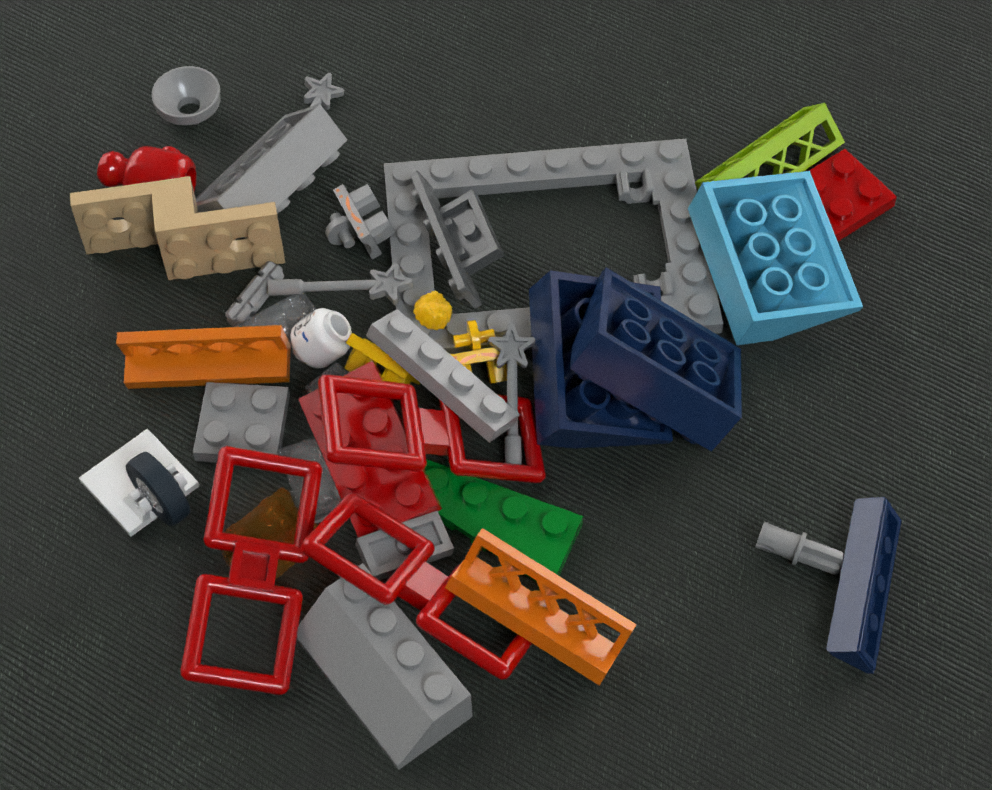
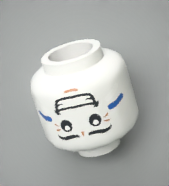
[290,308,352,369]

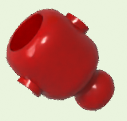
[97,146,197,192]

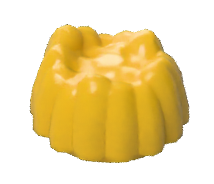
[413,291,452,330]

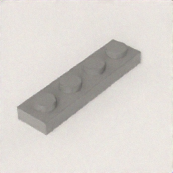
[366,309,520,443]

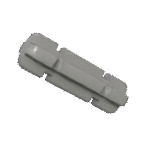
[225,261,284,327]

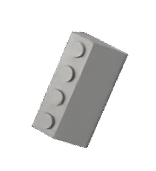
[196,104,347,239]
[297,563,472,770]

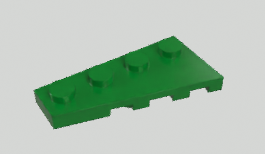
[424,459,583,588]

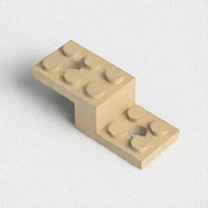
[70,176,285,280]

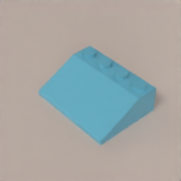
[688,171,863,345]

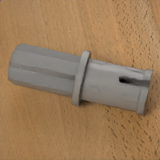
[755,521,844,575]

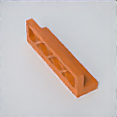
[116,325,291,389]
[445,528,637,685]

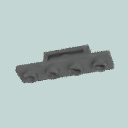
[410,171,504,309]

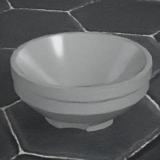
[152,66,221,126]

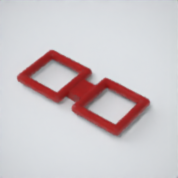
[318,374,546,483]
[180,446,322,695]
[301,493,532,680]

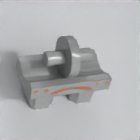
[325,184,395,259]

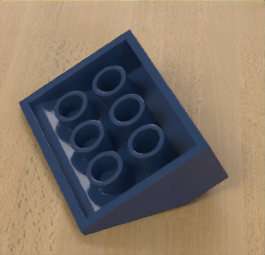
[570,267,742,452]
[529,270,673,449]

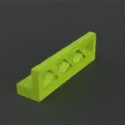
[695,103,845,190]

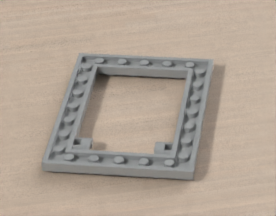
[384,138,723,354]

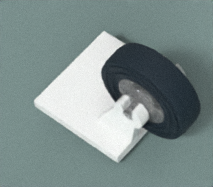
[79,429,199,537]

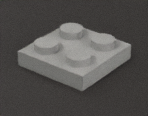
[193,382,290,463]

